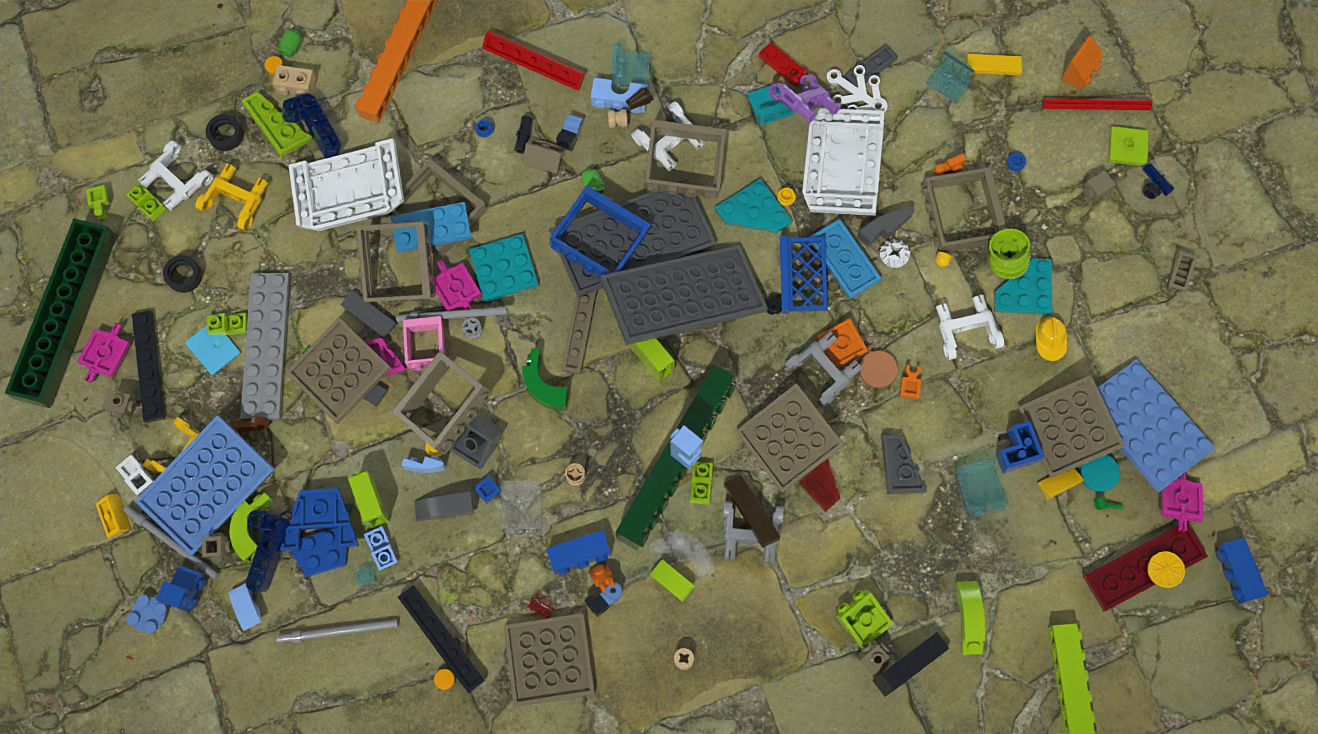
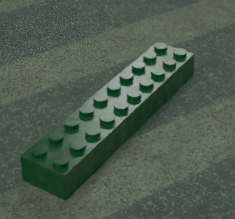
[5,218,116,409]
[615,365,736,551]

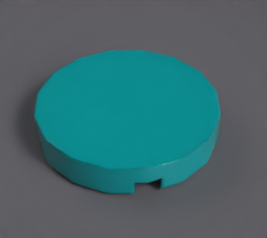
[1080,455,1120,492]

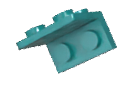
[748,86,794,126]

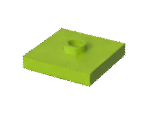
[1108,126,1149,167]

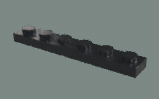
[132,310,165,423]
[398,585,485,694]

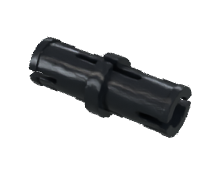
[514,115,533,154]

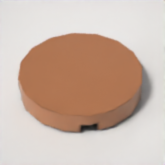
[859,351,898,388]

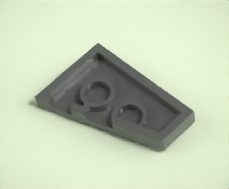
[881,435,927,494]

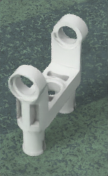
[631,101,705,171]
[138,141,214,211]
[936,295,1004,360]

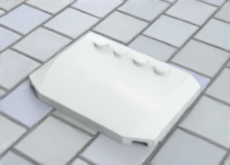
[802,108,885,216]
[289,138,404,231]

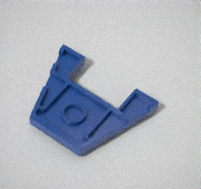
[280,488,359,552]
[274,503,351,577]

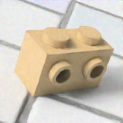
[272,65,317,98]

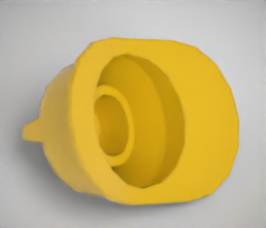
[1036,317,1067,361]

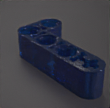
[282,93,341,159]
[246,510,289,592]

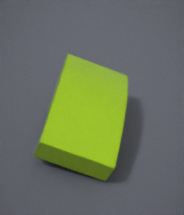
[126,182,167,222]
[206,313,248,335]
[690,462,713,505]
[650,559,695,602]

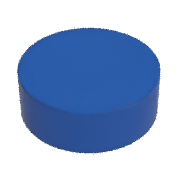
[1007,152,1026,172]

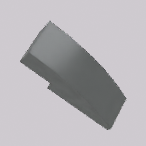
[857,207,914,248]
[415,492,474,521]

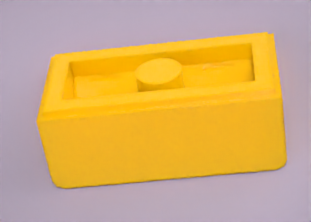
[1037,469,1084,500]
[95,494,131,539]

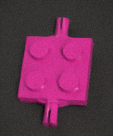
[434,260,482,311]
[77,322,131,383]
[1161,472,1203,532]

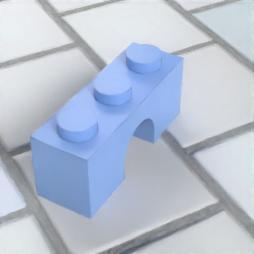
[590,78,648,113]
[670,426,703,470]

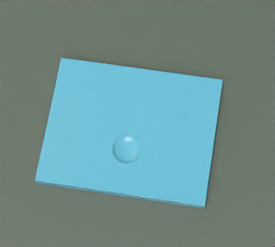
[185,325,241,376]

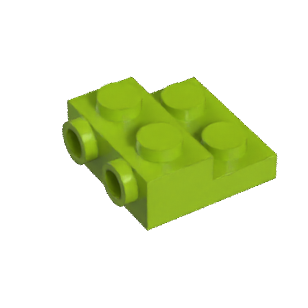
[835,590,893,648]

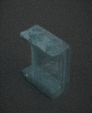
[954,458,1009,518]

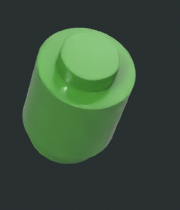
[278,29,302,58]
[580,169,606,194]

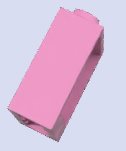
[403,316,446,371]

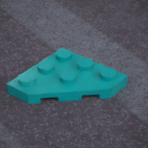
[715,178,792,234]
[994,258,1052,315]

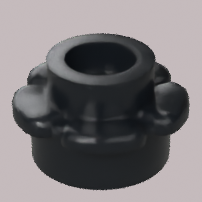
[1143,182,1161,199]
[765,297,782,315]

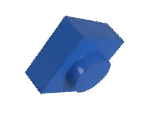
[474,476,501,504]

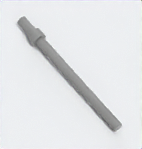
[396,307,508,322]
[123,505,220,580]
[276,619,398,643]

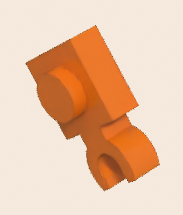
[933,153,967,176]
[899,365,922,400]
[588,562,616,593]

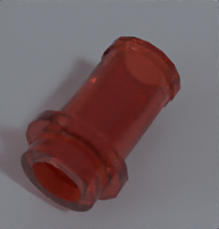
[528,597,554,619]

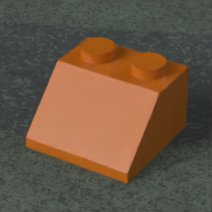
[1062,35,1104,90]

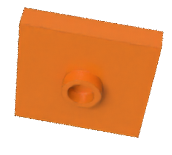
[816,318,869,369]

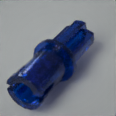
[1142,163,1175,197]

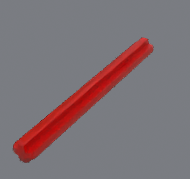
[1042,98,1152,111]

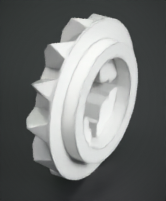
[880,238,910,268]

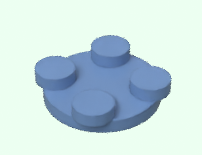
[126,595,167,634]

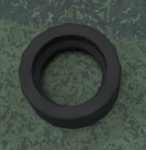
[205,114,244,151]
[163,255,202,293]

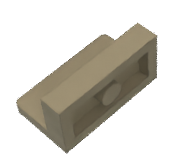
[523,137,566,173]

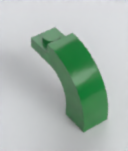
[522,348,568,411]

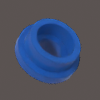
[475,119,494,138]

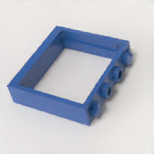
[549,186,651,278]

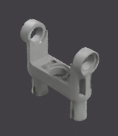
[785,331,863,408]
[722,501,784,564]

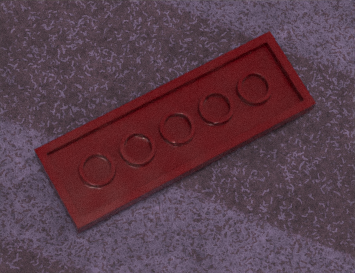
[1083,523,1208,612]

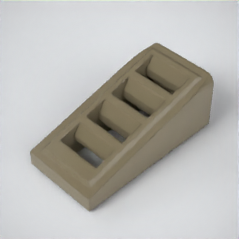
[1167,250,1198,292]

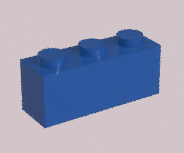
[547,530,611,576]
[1216,537,1268,604]

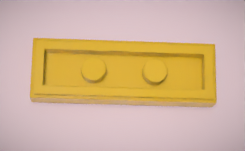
[966,54,1022,76]

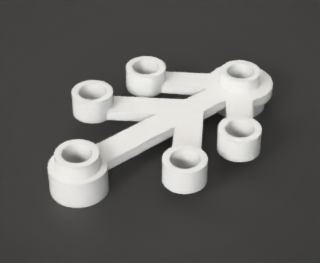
[827,65,888,112]

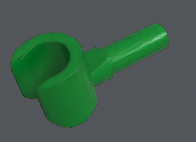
[1094,497,1123,510]

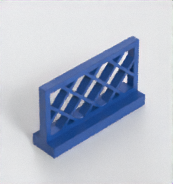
[780,236,828,314]

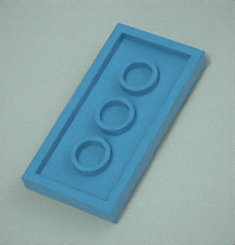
[391,202,472,253]
[810,219,882,300]

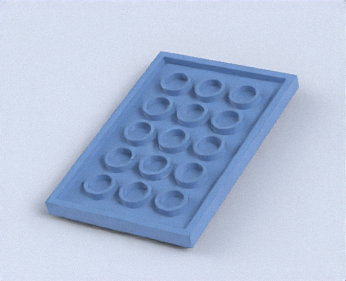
[1098,359,1216,493]
[135,415,276,556]

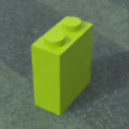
[631,338,675,383]
[348,471,389,529]

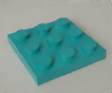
[469,234,539,302]

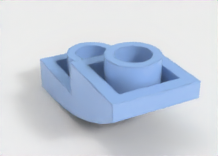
[401,456,446,473]
[364,526,398,571]
[229,583,262,631]

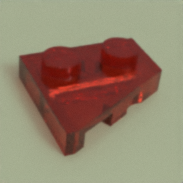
[799,459,841,513]

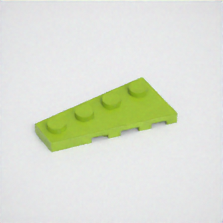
[241,92,313,157]

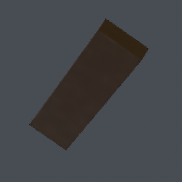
[724,475,780,548]

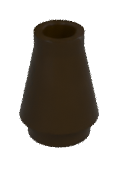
[626,87,654,110]

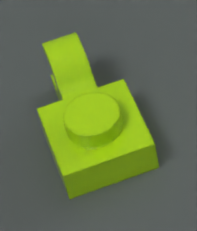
[86,185,109,220]

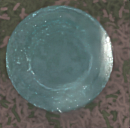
[355,566,375,586]

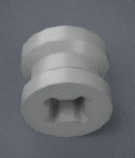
[462,317,483,340]

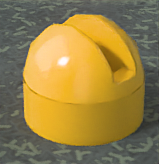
[936,251,952,267]

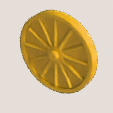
[1148,551,1185,588]

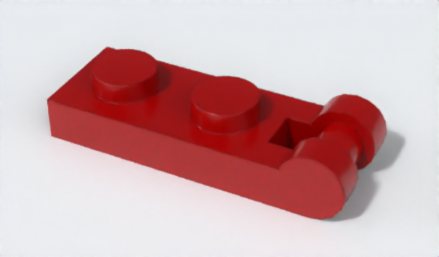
[759,42,808,87]

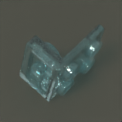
[612,43,649,87]
[926,51,975,103]

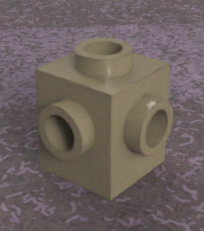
[102,389,137,419]
[202,533,234,562]
[857,640,891,676]

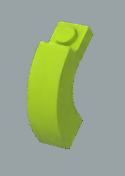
[230,493,274,564]
[956,581,985,655]

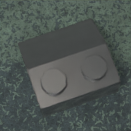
[449,414,504,469]

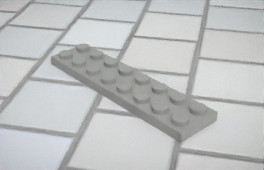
[240,273,290,421]

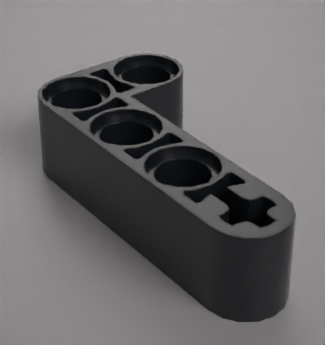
[872,632,950,697]

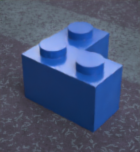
[996,421,1044,474]
[156,565,206,613]

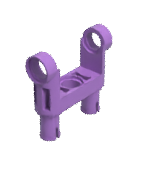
[769,74,840,122]

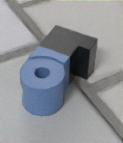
[556,114,584,151]
[584,582,622,618]

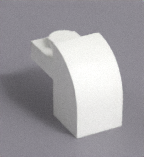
[116,455,155,496]

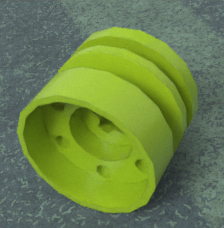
[989,229,1030,279]

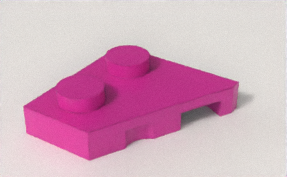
[366,338,407,377]

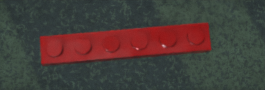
[482,30,585,91]

